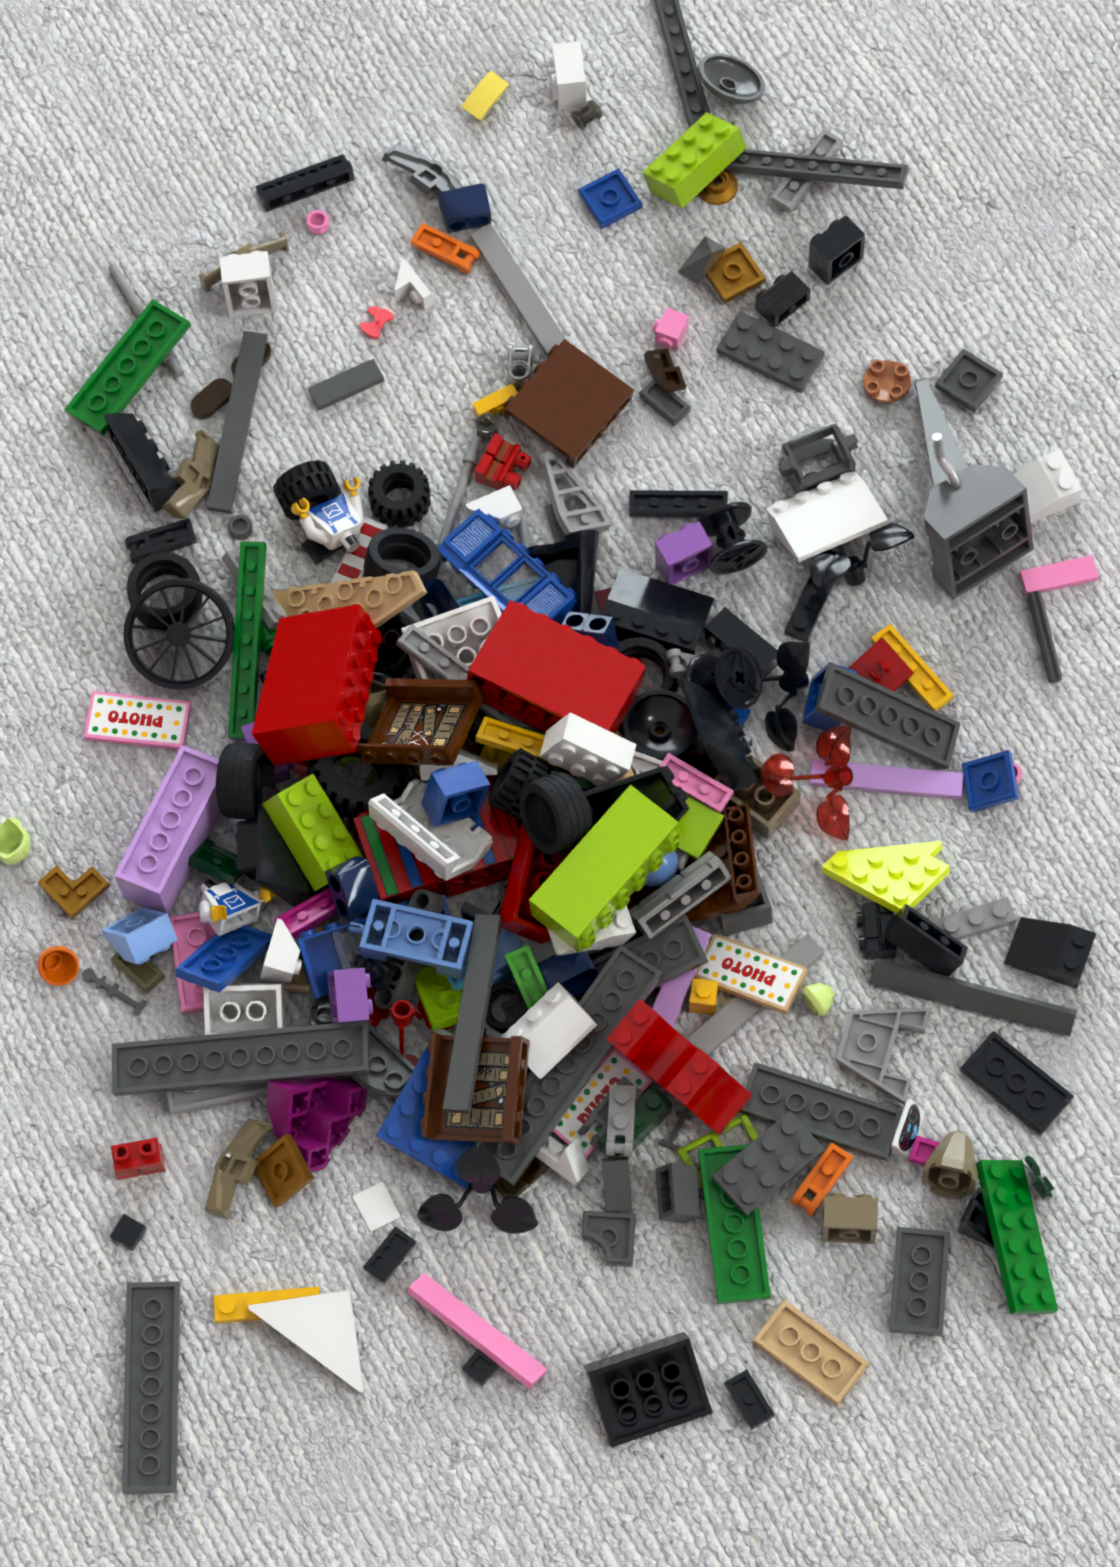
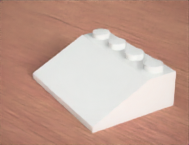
[766,471,889,562]
[401,595,502,679]

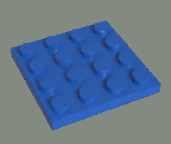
[375,1046,476,1189]

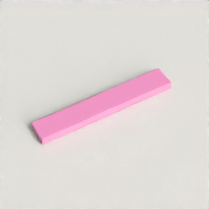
[407,1273,547,1389]

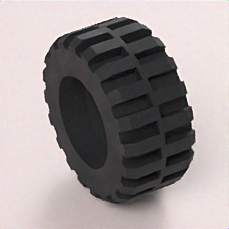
[306,722,406,822]

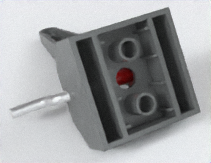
[915,377,1034,600]

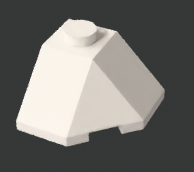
[259,918,303,983]

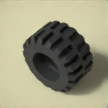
[273,460,341,521]
[368,460,431,528]
[489,748,549,819]

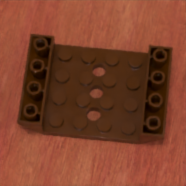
[627,803,760,932]

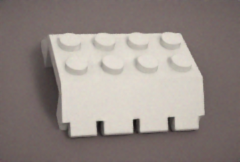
[368,779,493,881]

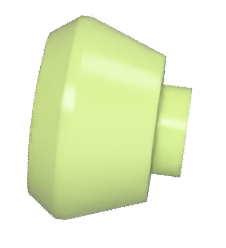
[802,983,835,1016]

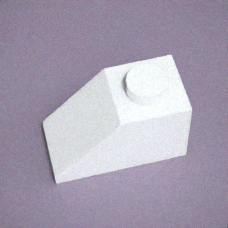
[465,485,523,529]

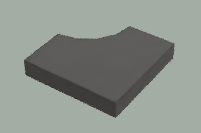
[582,1211,636,1267]

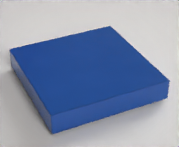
[578,168,643,229]
[962,750,1019,813]

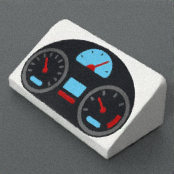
[891,1099,925,1159]

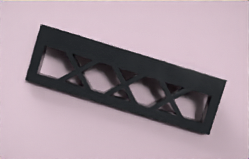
[256,154,354,212]

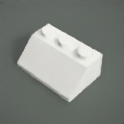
[502,983,597,1079]

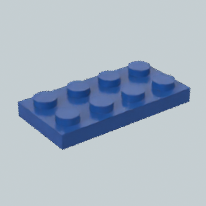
[176,925,272,993]

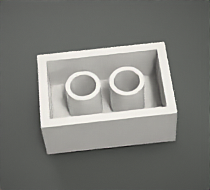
[219,251,277,318]
[539,713,636,787]
[203,982,285,1035]

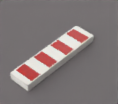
[330,517,387,583]

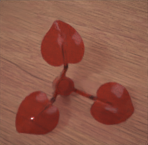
[761,726,853,840]

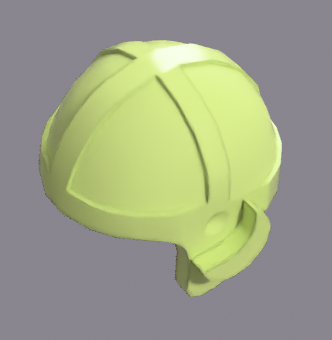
[0,817,31,865]

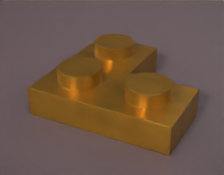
[38,866,110,919]

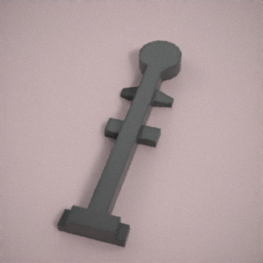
[82,968,147,1016]
[660,1107,692,1151]

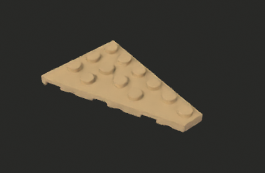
[271,570,427,628]

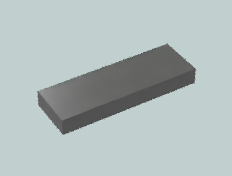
[308,358,384,411]

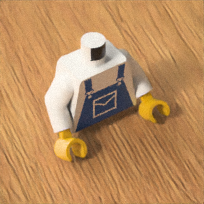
[291,476,363,552]
[199,879,277,936]

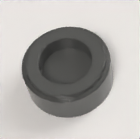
[228,514,253,540]

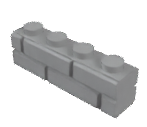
[629,851,732,939]

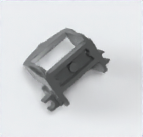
[778,424,859,494]

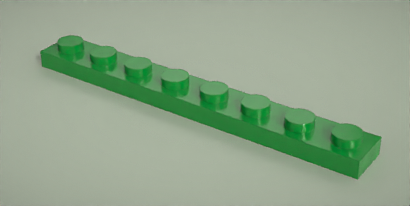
[228,542,267,739]

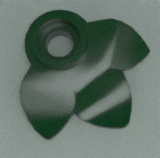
[1024,1156,1054,1200]

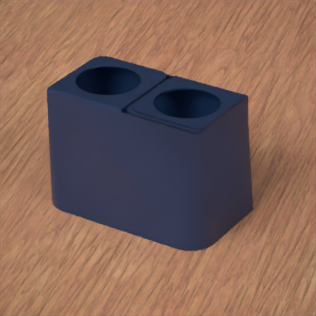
[438,183,492,233]
[412,578,460,621]
[561,611,619,649]
[325,856,381,920]
[537,951,599,997]

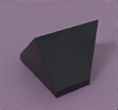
[958,1187,995,1248]

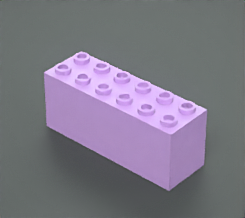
[114,745,221,916]

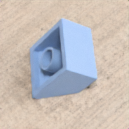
[102,907,178,965]

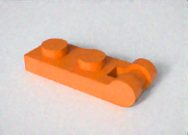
[410,223,480,274]
[790,1142,853,1217]

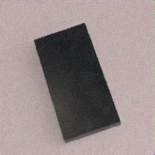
[960,1031,1074,1136]

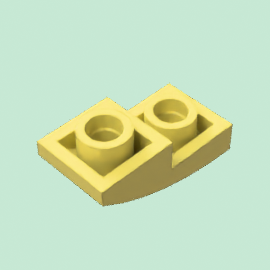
[461,71,510,121]

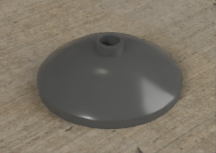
[698,53,765,104]

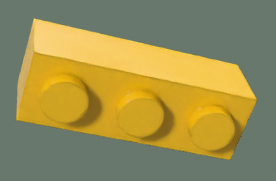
[472,384,518,422]

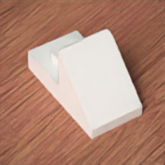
[394,260,433,310]
[536,1136,590,1185]

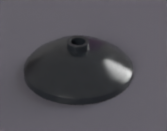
[622,689,698,760]

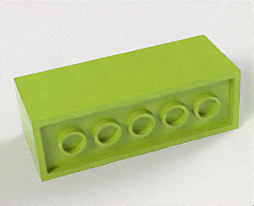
[529,785,680,954]

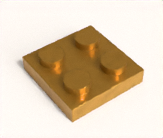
[705,242,766,304]
[255,1134,314,1207]

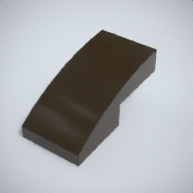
[643,349,686,392]
[494,1156,550,1198]

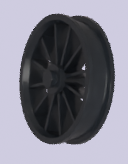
[123,578,235,690]

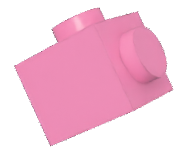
[653,307,689,351]

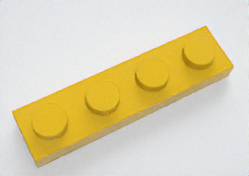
[871,624,954,711]
[214,1286,320,1324]

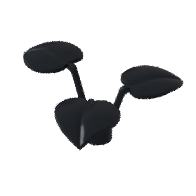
[810,523,915,590]
[762,641,810,751]
[417,1140,539,1234]

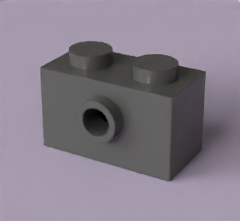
[655,1162,700,1223]

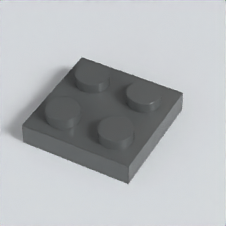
[935,348,1003,413]

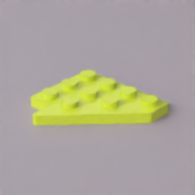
[822,841,950,913]

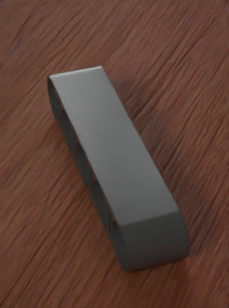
[374,889,444,1010]

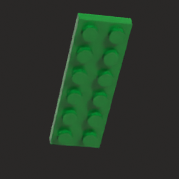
[64,299,191,436]
[698,1144,771,1305]
[976,1160,1058,1314]

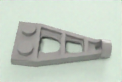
[537,451,611,535]

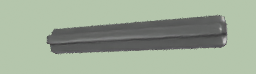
[1028,591,1062,683]

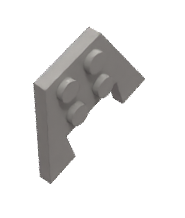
[836,1008,931,1106]

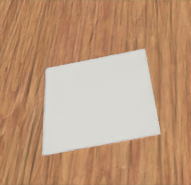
[352,1181,401,1232]

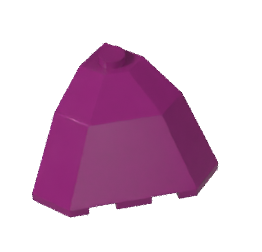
[266,1077,367,1173]

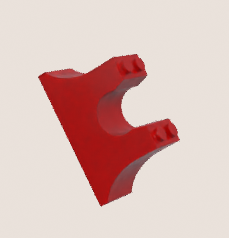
[606,999,753,1135]

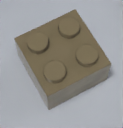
[822,1193,878,1244]

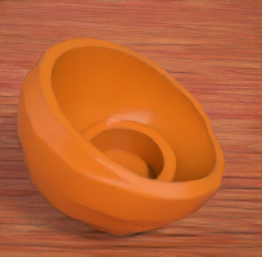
[37,946,79,986]

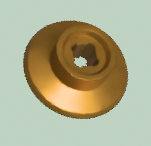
[698,170,738,205]

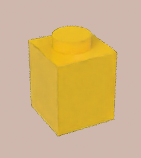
[689,978,718,1016]

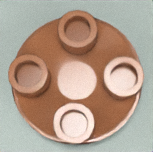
[863,360,911,403]

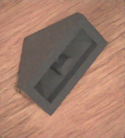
[678,236,725,284]

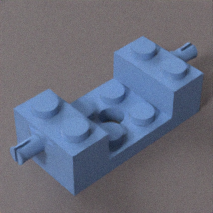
[349,899,474,979]

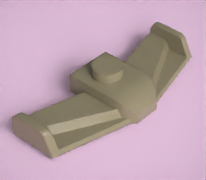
[199,231,289,292]
[162,429,219,519]
[205,1118,273,1220]

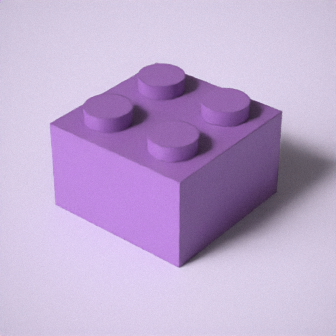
[655,521,713,585]
[327,968,373,1023]

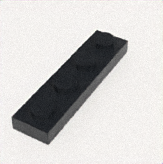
[629,490,728,517]
[784,550,841,642]

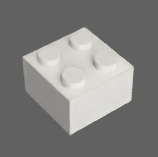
[548,41,587,110]

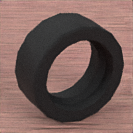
[486,982,528,1033]

